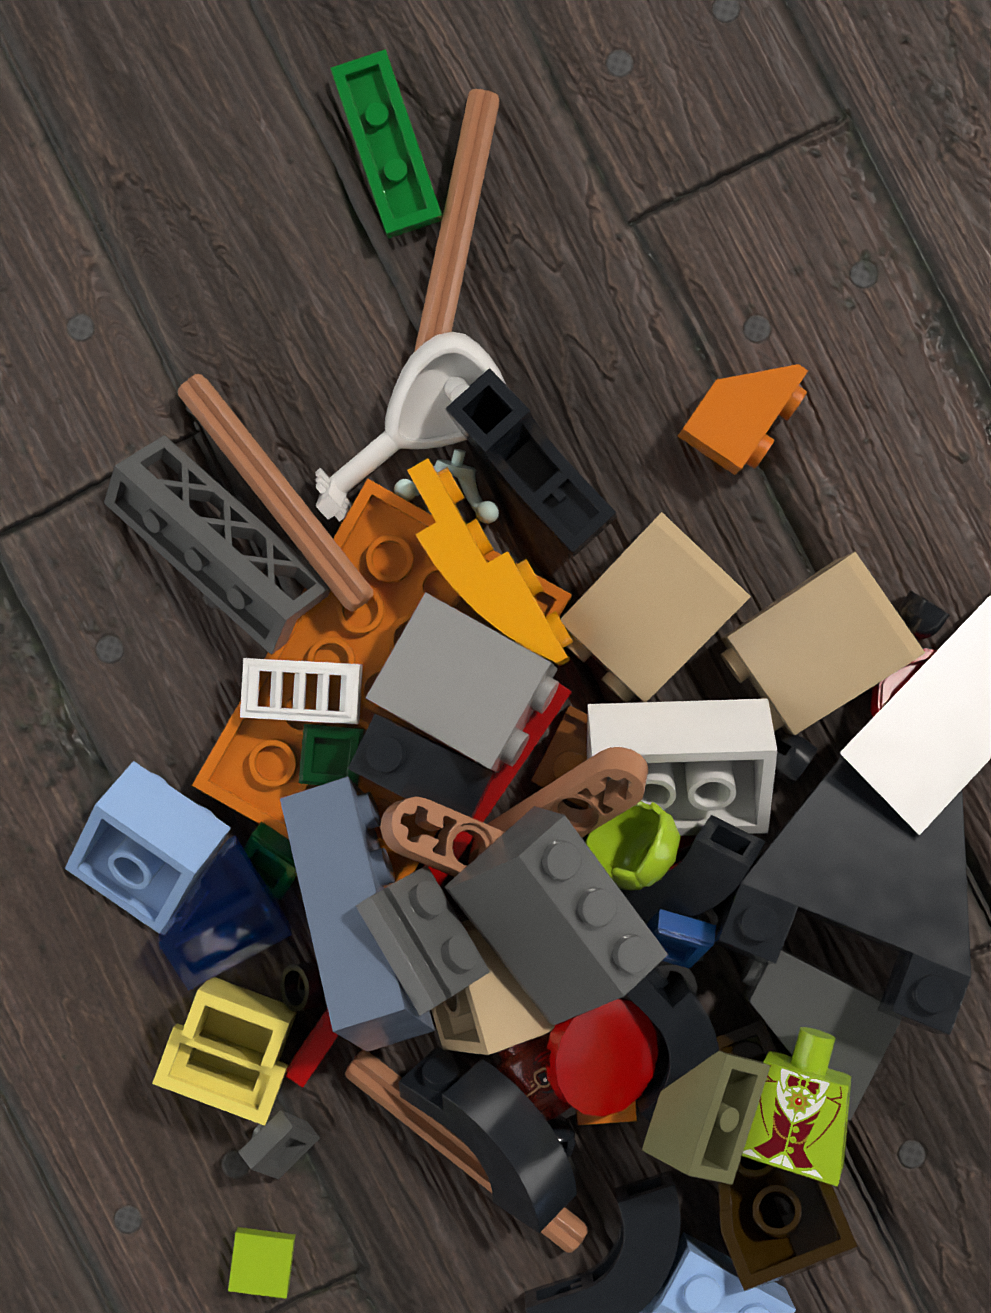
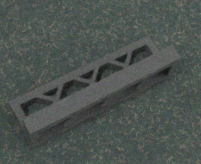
[104,435,331,655]

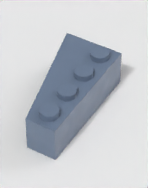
[280,777,435,1052]

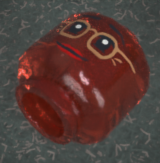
[496,1032,571,1121]

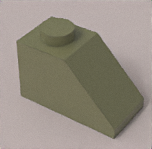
[642,1051,770,1184]

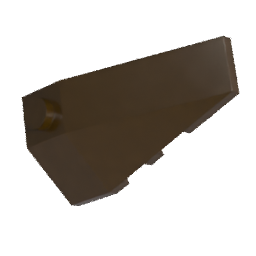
[716,1019,858,1292]

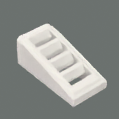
[240,658,363,724]

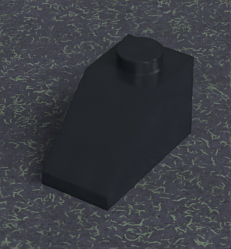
[348,714,496,818]

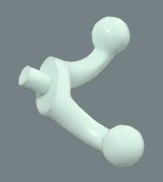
[394,449,499,524]

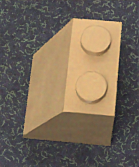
[561,512,751,703]
[721,552,925,735]
[431,920,555,1055]

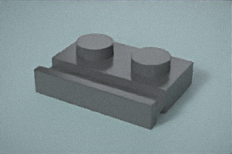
[356,865,490,1016]

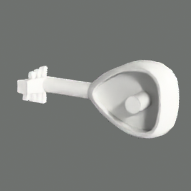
[315,332,505,522]

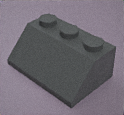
[445,806,668,1025]

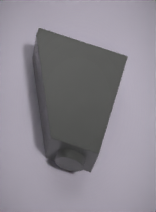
[740,948,901,1121]

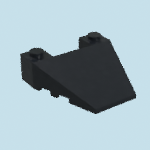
[714,755,971,1035]

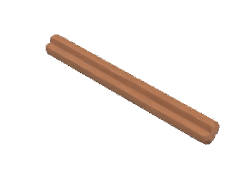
[414,89,499,352]
[178,374,374,611]
[345,1050,588,1253]

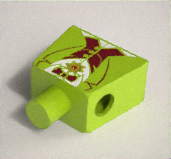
[742,1027,851,1187]

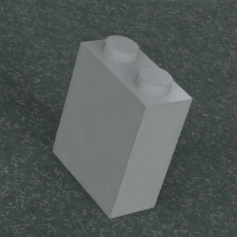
[366,592,559,773]

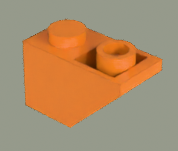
[678,364,808,475]

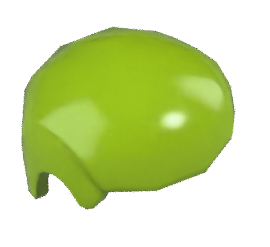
[585,801,680,890]

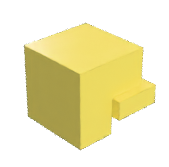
[152,976,297,1126]

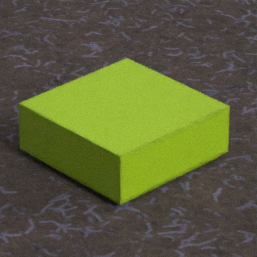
[228,1227,296,1299]

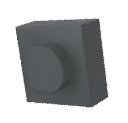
[238,1110,320,1180]

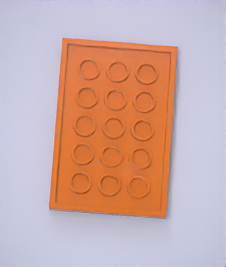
[192,479,572,884]

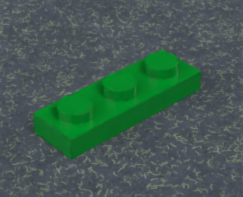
[330,49,442,239]

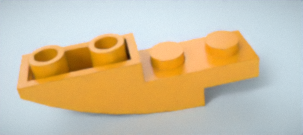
[407,458,573,666]

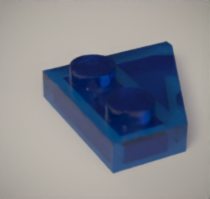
[159,836,292,991]

